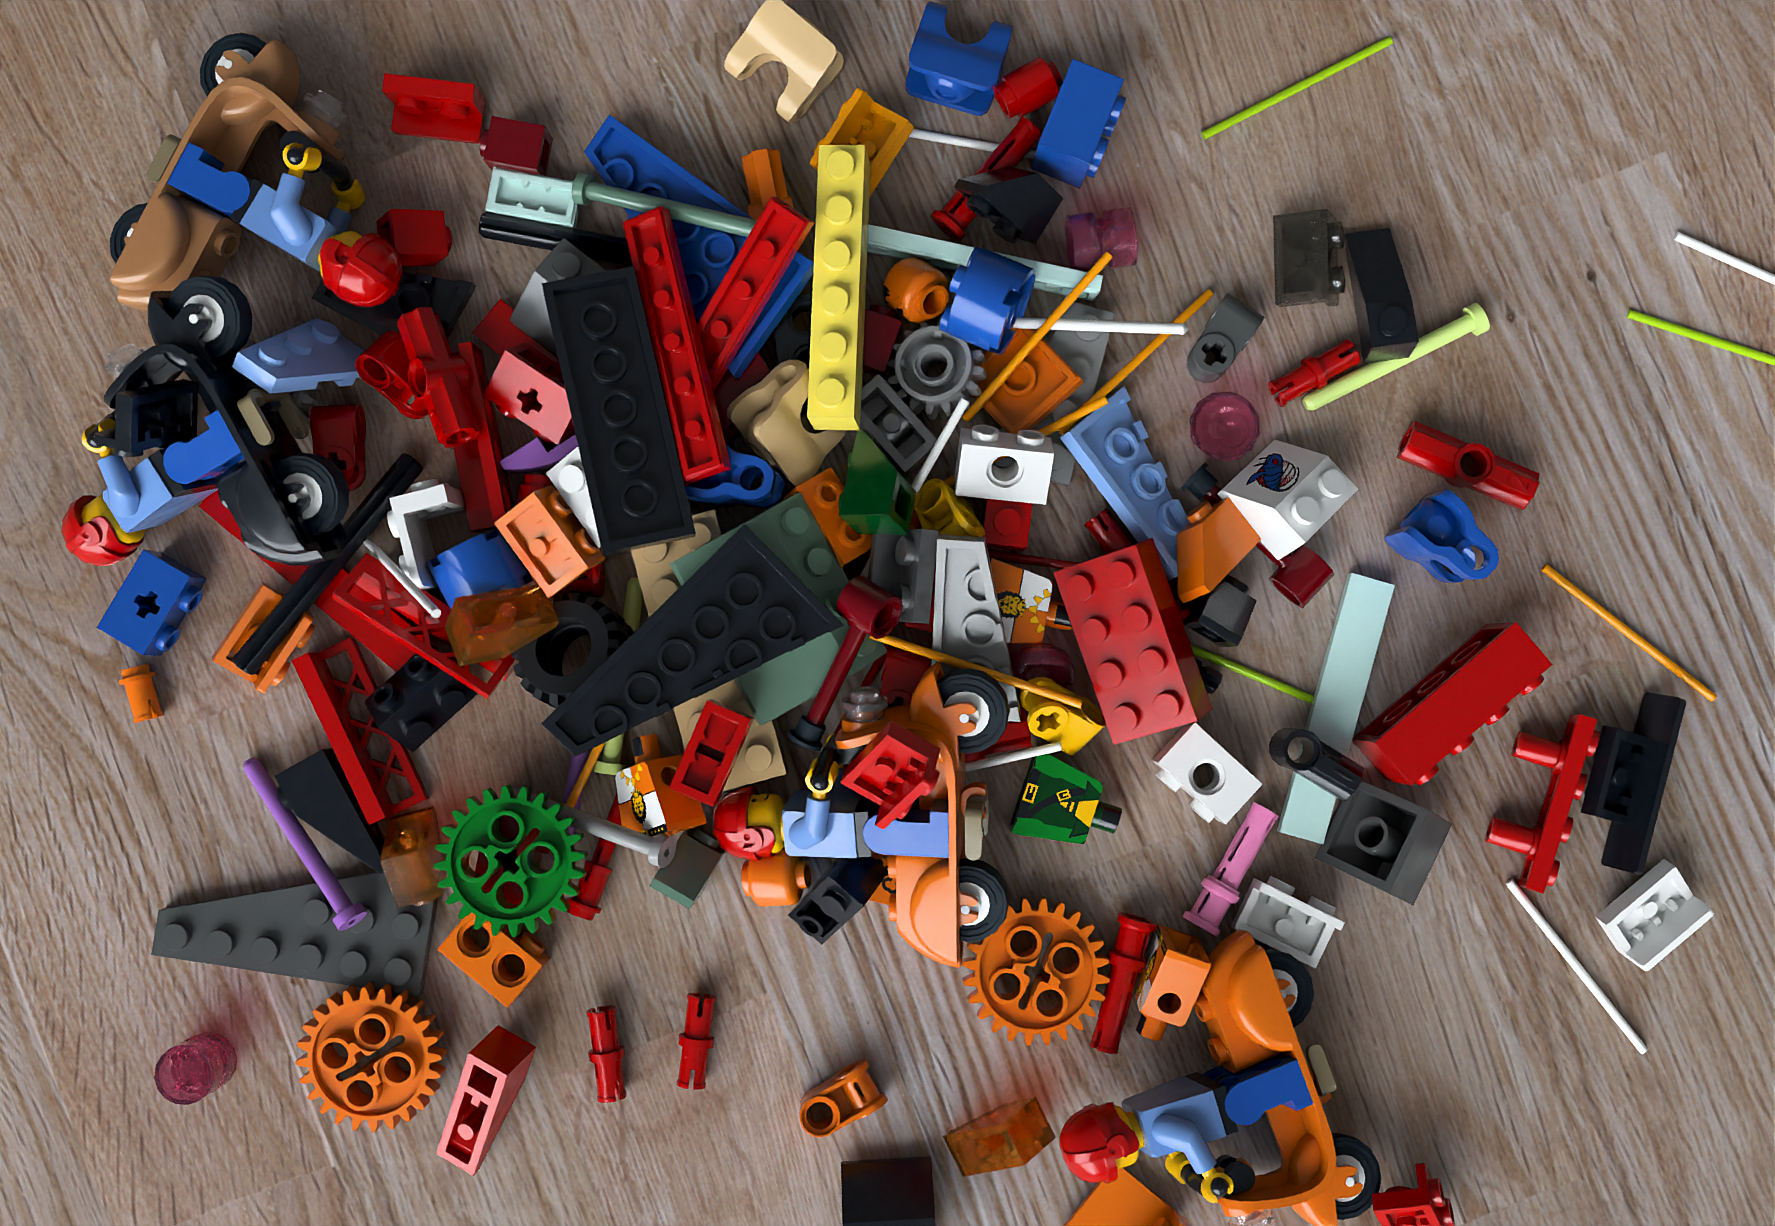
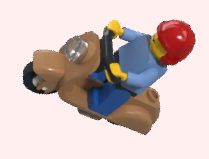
[110,33,403,312]

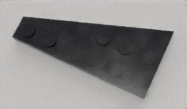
[541,524,844,757]

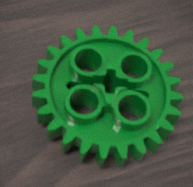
[434,784,588,937]

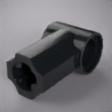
[1269,728,1365,801]

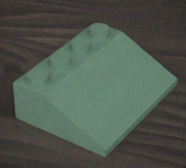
[669,492,888,725]

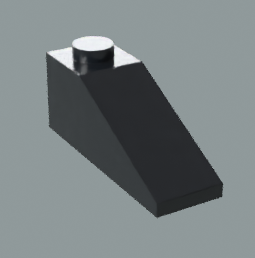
[1344,228,1419,364]
[275,748,400,874]

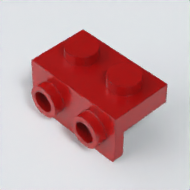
[840,721,940,830]

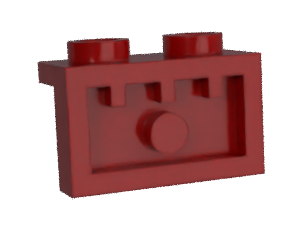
[382,73,486,144]
[1372,1163,1455,1226]

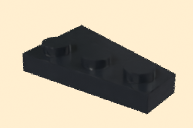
[312,272,476,340]

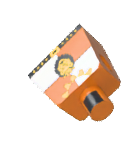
[990,557,1072,644]
[615,734,707,838]
[1134,923,1211,1041]

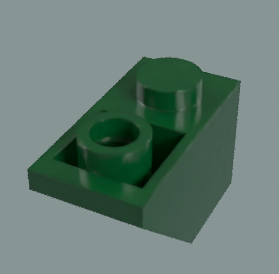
[839,431,917,535]

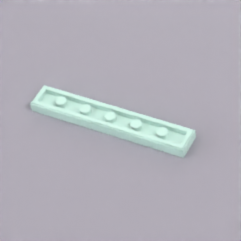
[867,224,1103,301]
[1277,573,1395,844]

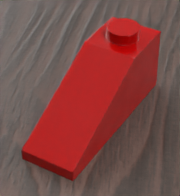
[436,1025,536,1176]

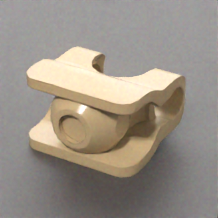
[724,0,845,124]
[727,360,846,486]

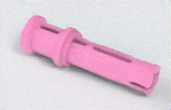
[1182,802,1279,937]

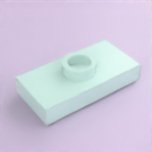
[485,167,581,229]

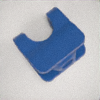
[905,1,1013,116]
[685,444,786,509]
[1384,489,1499,583]

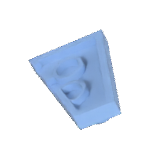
[232,318,365,394]

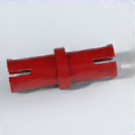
[1268,338,1361,407]
[676,993,716,1090]
[586,1005,627,1103]

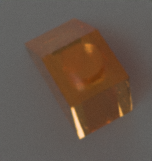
[445,585,559,666]
[380,806,447,908]
[943,1096,1056,1177]

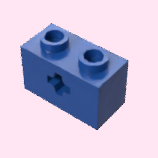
[96,549,207,656]

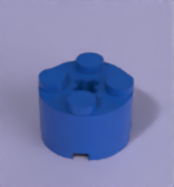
[939,247,1035,355]
[426,527,533,617]

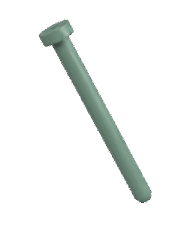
[572,172,757,237]

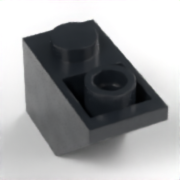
[954,166,1064,244]
[788,856,888,945]

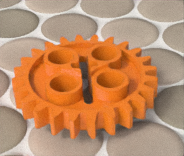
[962,896,1110,1046]
[295,982,447,1133]

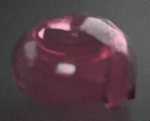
[1189,392,1261,462]
[1010,643,1075,705]

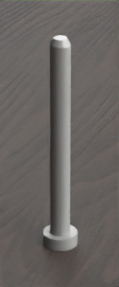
[511,785,677,868]

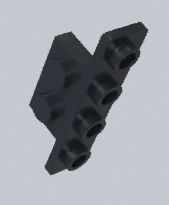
[1581,692,1686,875]

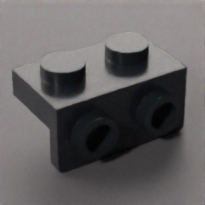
[365,643,478,752]

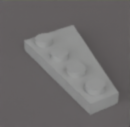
[993,302,1115,487]
[932,534,1022,722]

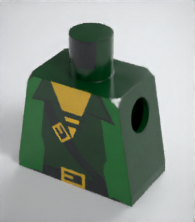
[1008,754,1122,844]

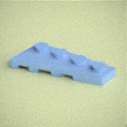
[1060,386,1189,581]

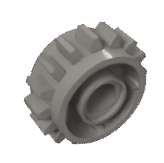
[887,319,987,420]

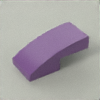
[500,435,578,474]

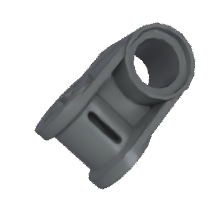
[1187,293,1265,383]

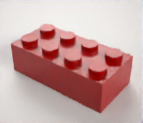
[1053,538,1213,745]
[1352,622,1553,786]

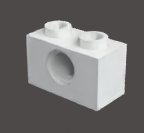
[954,425,1054,505]
[1152,722,1262,824]

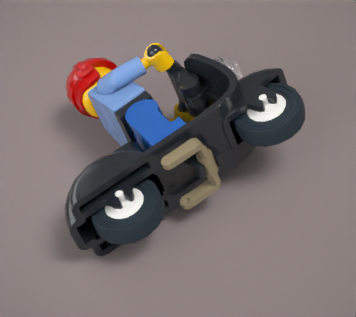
[61,275,349,566]

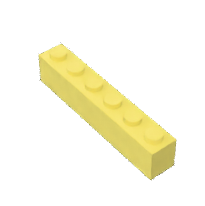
[807,145,871,431]

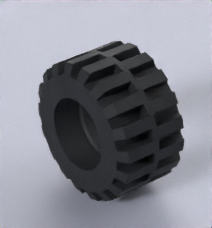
[512,593,634,708]

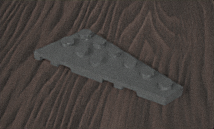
[151,860,443,996]

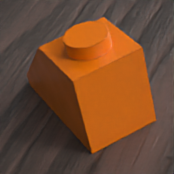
[1177,497,1261,603]

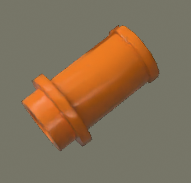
[118,664,164,723]

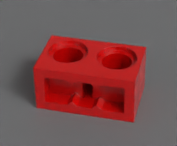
[669,699,755,807]

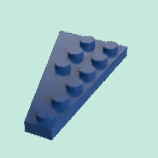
[584,114,814,379]

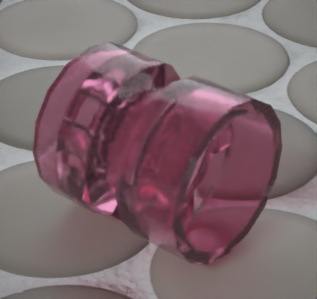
[1065,207,1138,272]
[154,1032,237,1105]

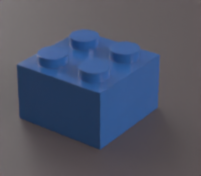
[1031,59,1126,189]

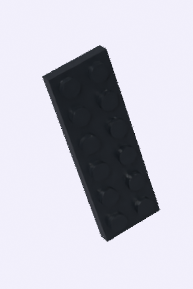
[542,266,696,556]

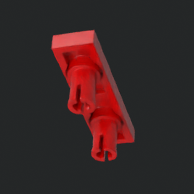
[1485,714,1600,894]

